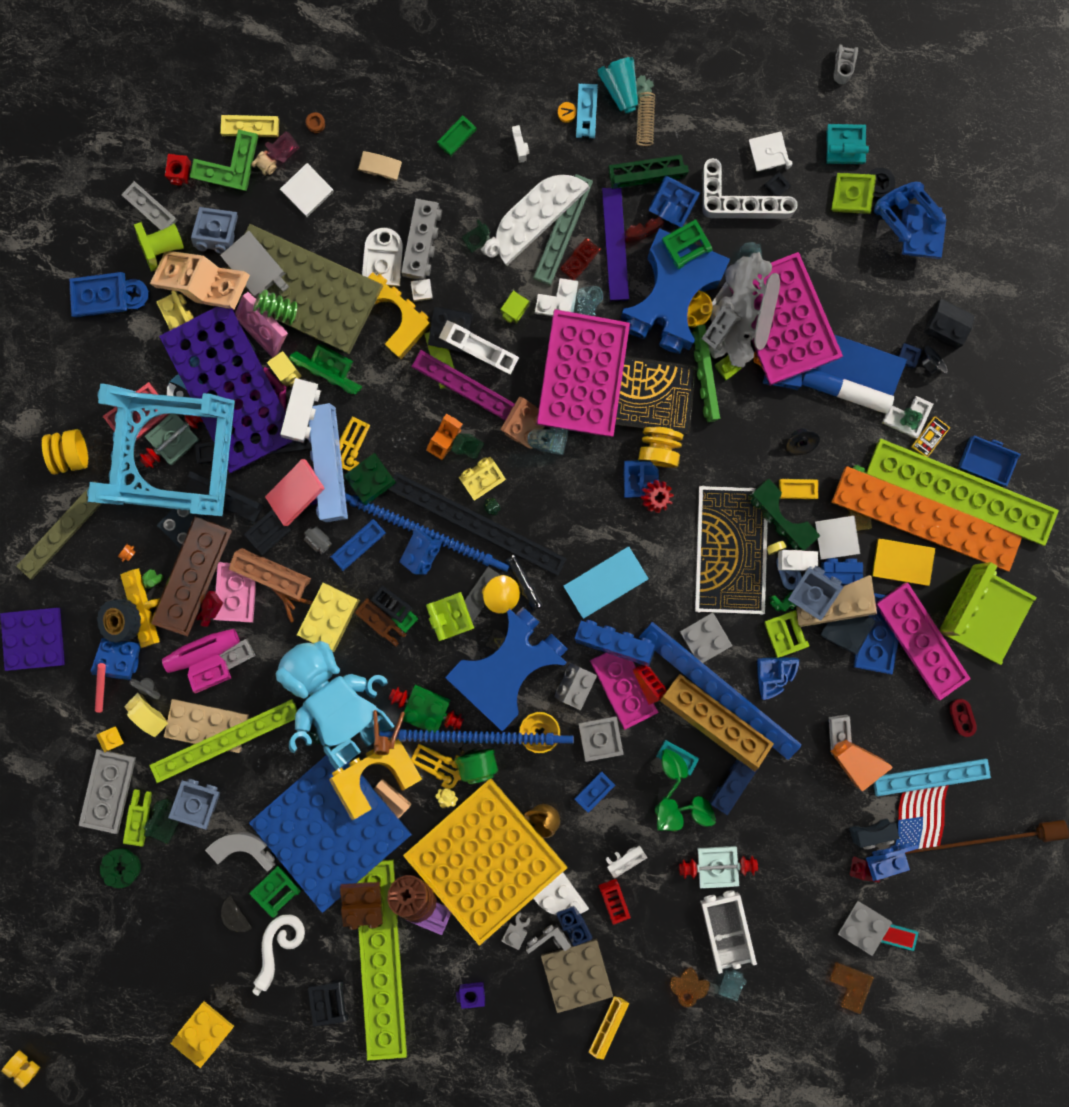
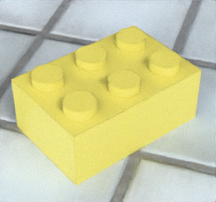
[297,583,360,652]

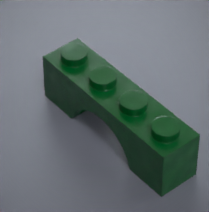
[748,479,821,551]

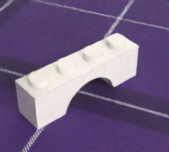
[439,320,519,374]

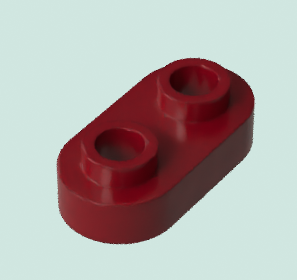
[950,699,977,737]

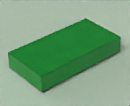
[437,115,477,156]

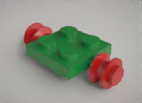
[389,685,464,733]

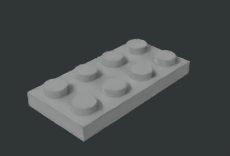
[79,749,136,834]

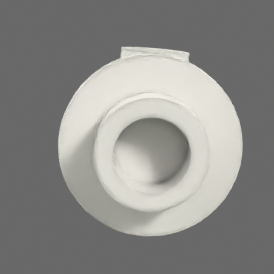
[480,236,500,257]

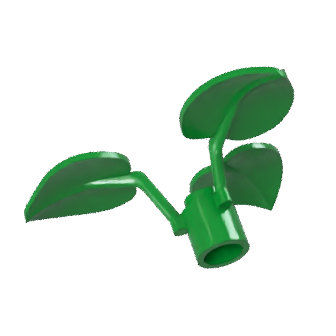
[655,749,716,831]

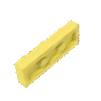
[221,115,279,137]

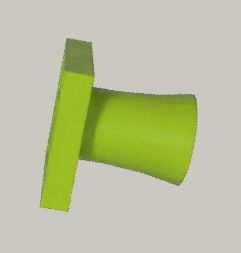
[134,222,184,272]

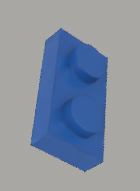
[574,771,615,813]

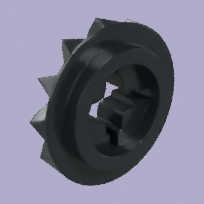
[868,168,896,199]

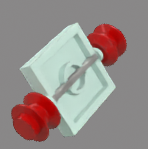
[679,846,758,888]

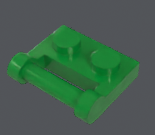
[662,219,713,270]
[249,865,302,918]

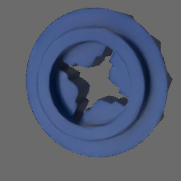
[125,279,149,309]

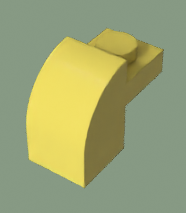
[124,693,168,737]

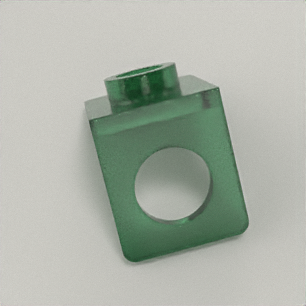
[462,219,491,252]

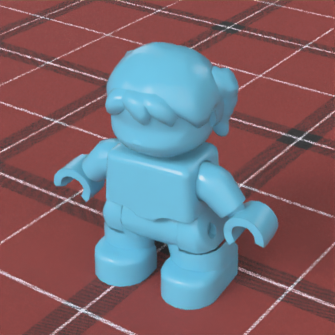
[276,641,394,770]

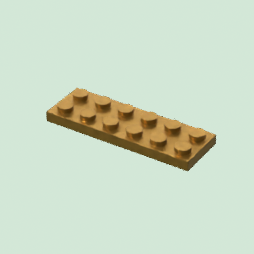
[660,674,774,771]

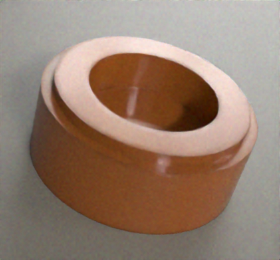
[306,112,325,133]

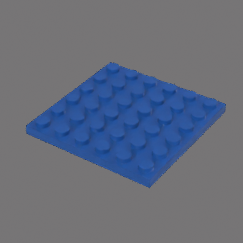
[249,755,412,913]

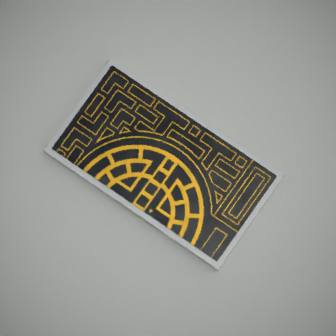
[695,486,768,615]

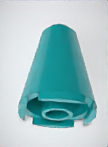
[597,57,638,114]

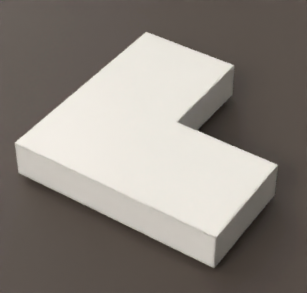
[882,396,933,439]

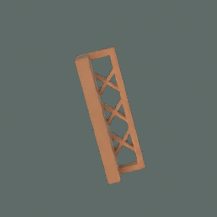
[229,548,311,600]

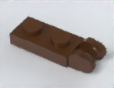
[354,598,407,646]

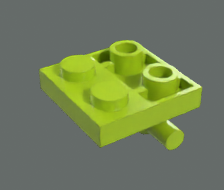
[426,592,474,641]

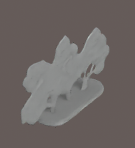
[708,252,780,367]

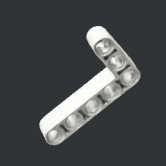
[702,158,797,219]

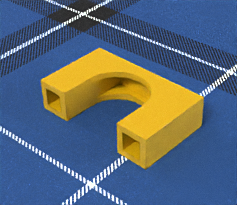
[368,272,431,359]
[329,739,422,820]

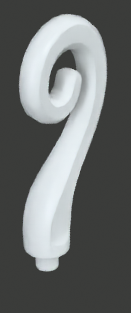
[252,915,305,996]

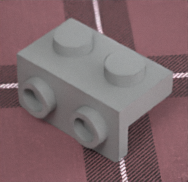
[554,663,597,710]

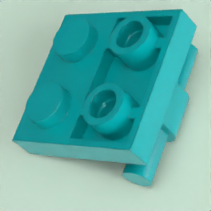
[827,124,869,164]

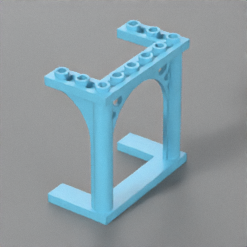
[87,384,235,516]

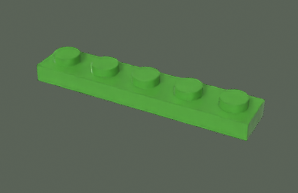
[691,325,720,423]

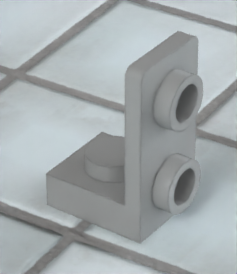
[526,924,571,954]

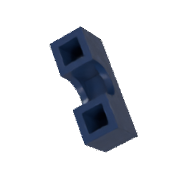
[709,759,758,815]

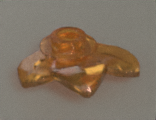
[670,967,710,1007]

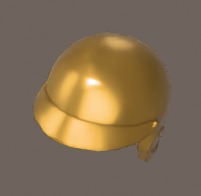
[524,804,560,838]

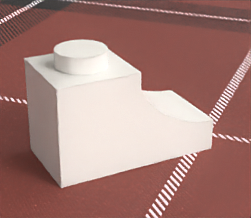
[778,550,818,571]

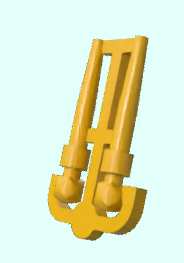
[339,416,370,471]
[411,744,461,789]

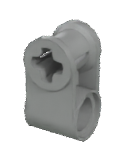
[834,44,858,84]

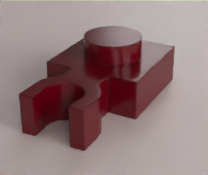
[196,591,224,627]

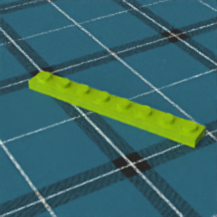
[149,699,298,783]

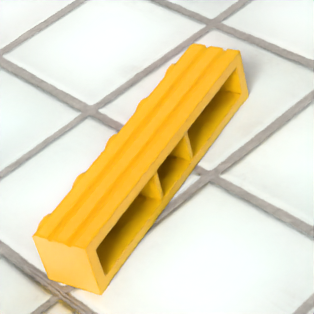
[589,996,629,1060]

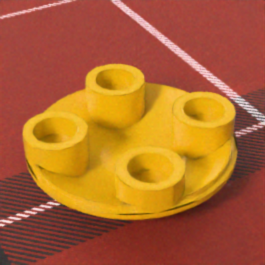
[687,290,713,328]
[482,575,520,613]

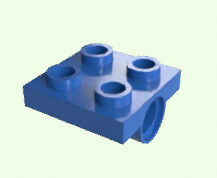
[648,175,700,227]
[91,638,141,680]

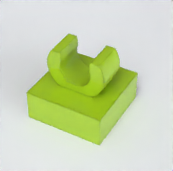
[715,355,742,381]

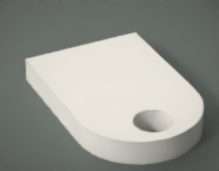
[362,228,403,287]

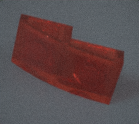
[625,216,664,243]
[561,238,601,281]

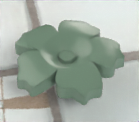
[636,75,654,98]

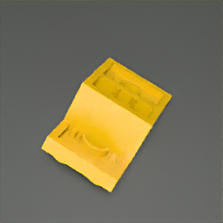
[170,1001,234,1068]

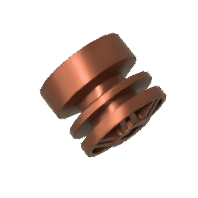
[387,875,437,923]

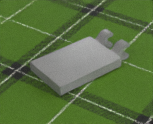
[220,231,289,298]

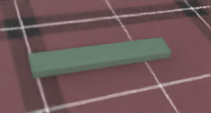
[533,174,593,286]

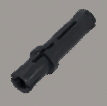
[505,555,543,611]

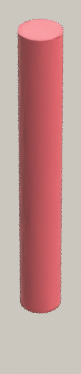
[95,663,106,713]

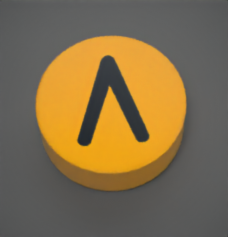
[558,102,577,123]

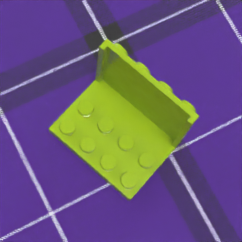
[939,562,1037,665]

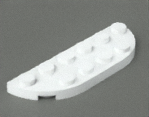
[496,175,590,266]
[534,872,589,915]

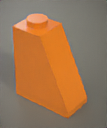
[830,739,893,792]

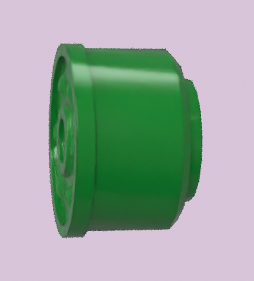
[454,748,498,784]

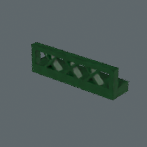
[608,155,689,189]

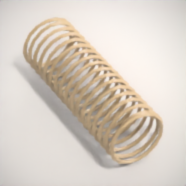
[636,92,655,146]

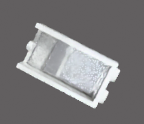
[700,890,757,974]

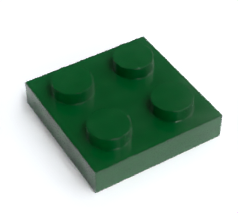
[344,453,396,505]

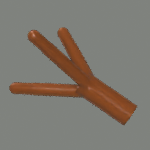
[271,588,313,623]

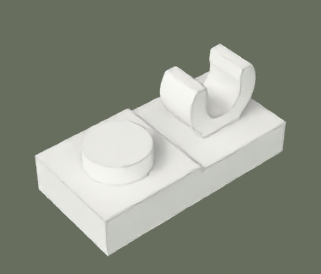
[606,846,647,878]

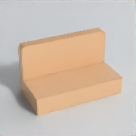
[374,779,411,818]

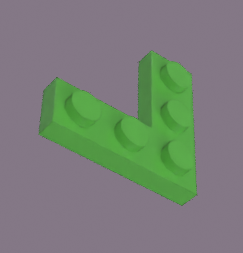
[190,129,258,191]

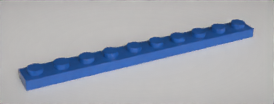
[639,622,801,760]

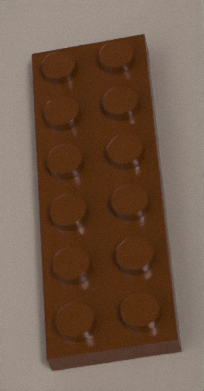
[150,516,232,637]

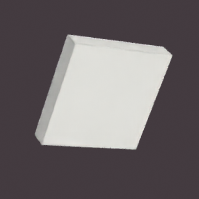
[280,163,334,217]
[815,516,860,560]

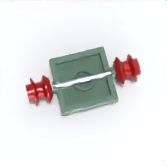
[139,414,204,468]

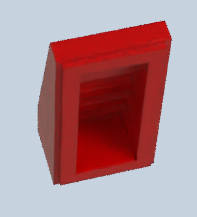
[633,665,667,705]
[599,879,631,925]

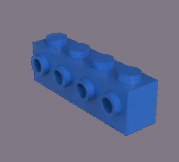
[575,620,655,667]

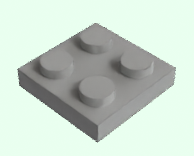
[680,613,732,663]
[578,716,624,762]
[838,900,892,956]

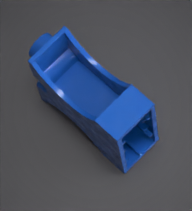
[620,228,730,354]
[445,607,568,731]

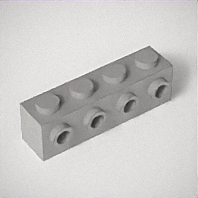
[401,199,442,280]

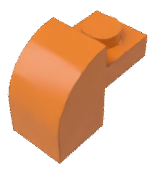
[426,414,463,460]

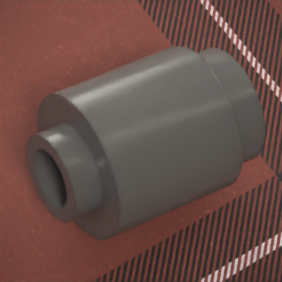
[304,526,332,555]

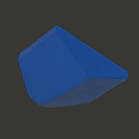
[623,460,659,498]

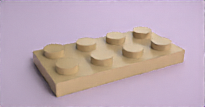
[164,699,249,753]

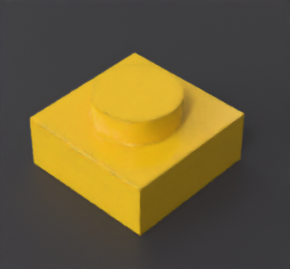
[96,726,124,753]

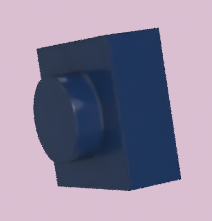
[898,343,922,369]

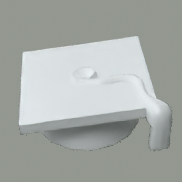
[749,132,792,171]

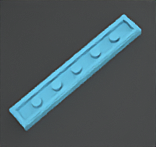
[873,758,991,796]

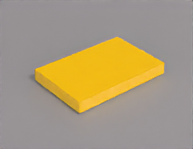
[871,539,935,586]

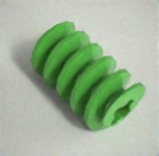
[253,289,297,326]

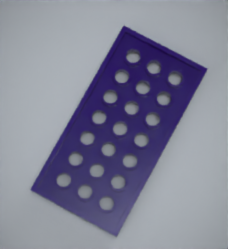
[159,306,294,473]

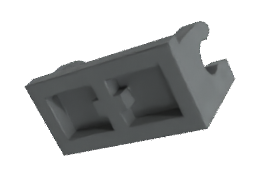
[702,306,742,350]

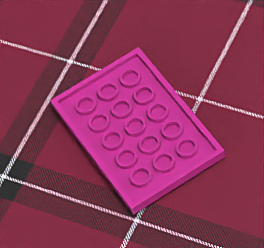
[729,252,843,386]
[536,309,630,437]

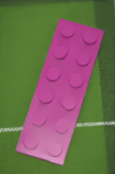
[876,583,971,700]

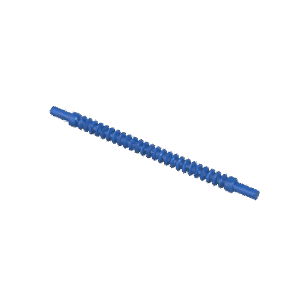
[345,493,509,572]
[379,729,574,745]

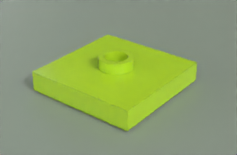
[832,173,876,214]

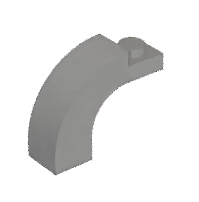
[205,832,276,872]

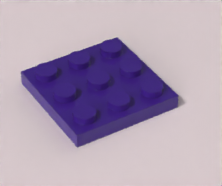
[0,608,65,671]

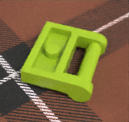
[764,610,809,658]

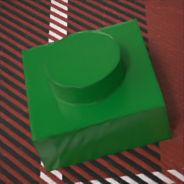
[391,606,419,633]

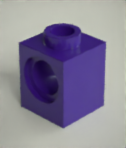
[456,982,485,1009]

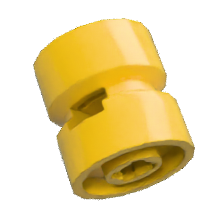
[1,1050,41,1089]

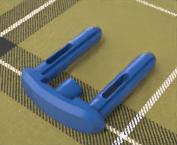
[874,182,946,243]

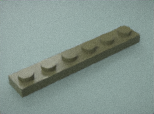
[16,481,102,579]

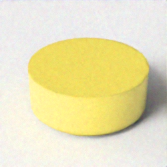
[767,541,787,555]

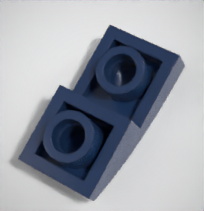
[556,906,592,946]

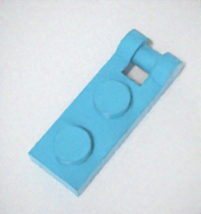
[576,84,598,138]

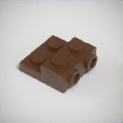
[340,882,384,930]

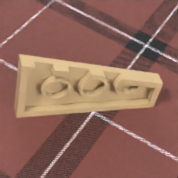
[796,575,877,627]

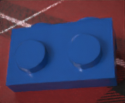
[400,529,442,574]

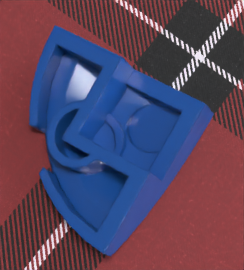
[757,657,799,700]

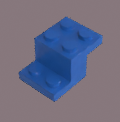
[898,203,946,259]

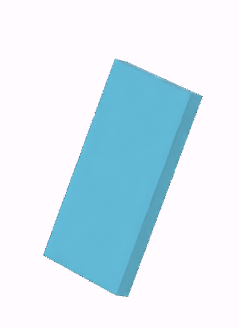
[564,547,649,619]

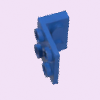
[866,842,918,881]

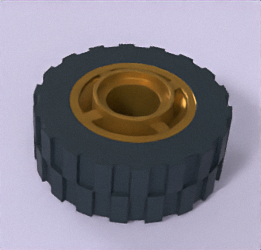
[97,599,141,643]

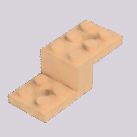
[150,251,250,309]

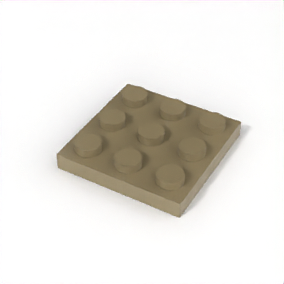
[541,938,613,1013]

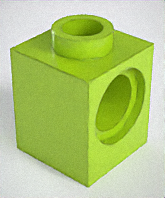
[501,291,529,324]

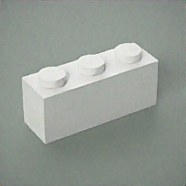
[281,378,321,443]

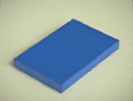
[69,272,127,317]

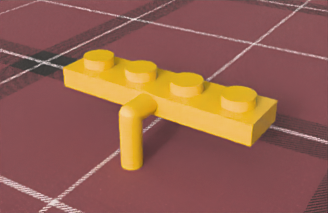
[120,569,160,648]

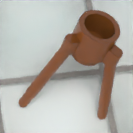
[373,710,405,755]

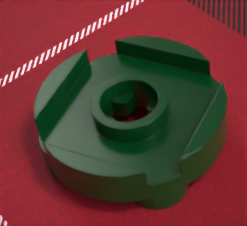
[100,848,141,888]

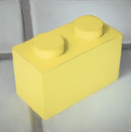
[267,351,302,387]

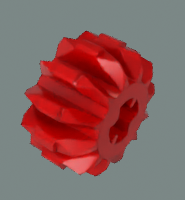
[640,480,674,513]

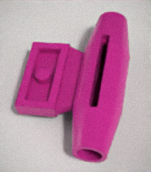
[162,629,240,694]

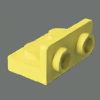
[156,290,194,330]
[459,457,506,501]

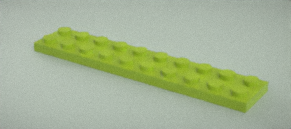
[866,439,1059,546]
[358,859,407,1061]

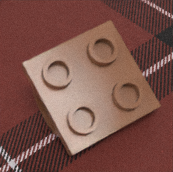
[500,397,545,449]

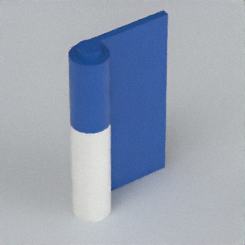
[802,335,907,414]

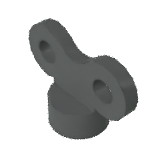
[129,678,161,699]

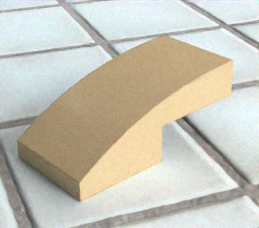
[358,151,402,181]

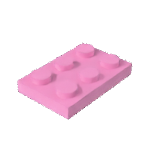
[235,292,288,357]
[213,562,256,622]

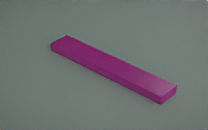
[411,350,515,421]

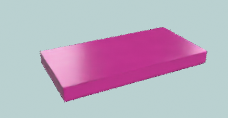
[590,653,658,730]

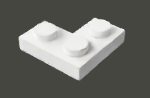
[535,278,578,317]

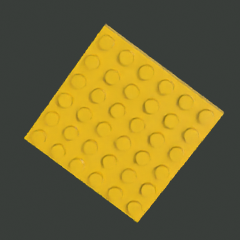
[403,779,568,946]

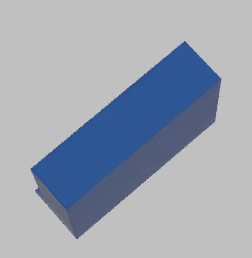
[957,435,1021,487]

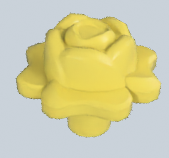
[435,788,458,808]

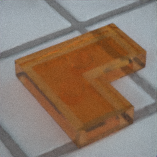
[830,962,874,1014]

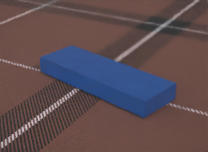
[330,519,387,571]

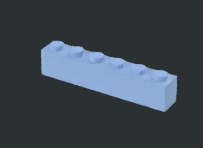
[309,403,348,522]

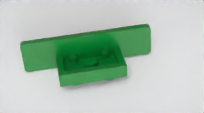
[289,344,362,394]

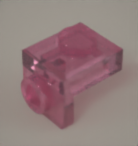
[265,132,300,162]

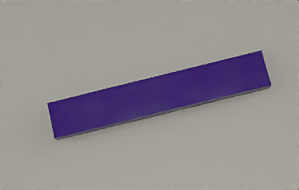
[602,188,629,302]

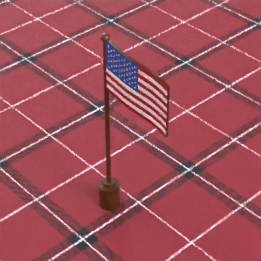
[895,785,1069,854]

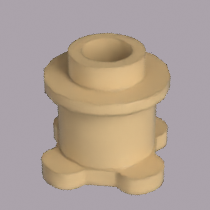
[251,150,277,175]

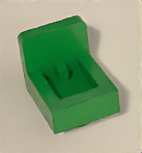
[769,590,796,612]

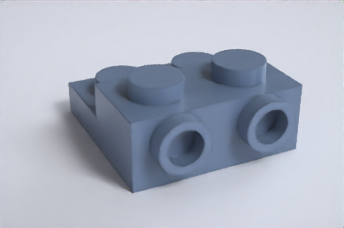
[191,207,238,254]
[788,565,843,621]
[168,778,220,830]

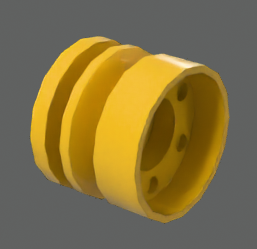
[638,427,684,468]
[42,429,88,475]
[519,712,560,753]

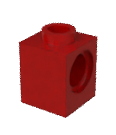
[165,154,191,186]

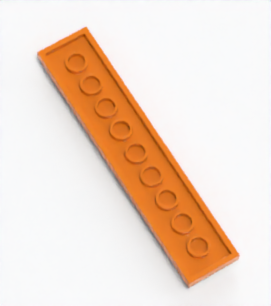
[831,466,1022,572]

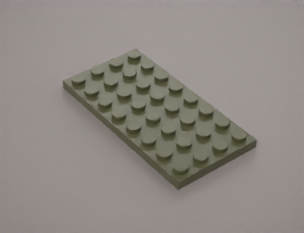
[225,224,383,354]

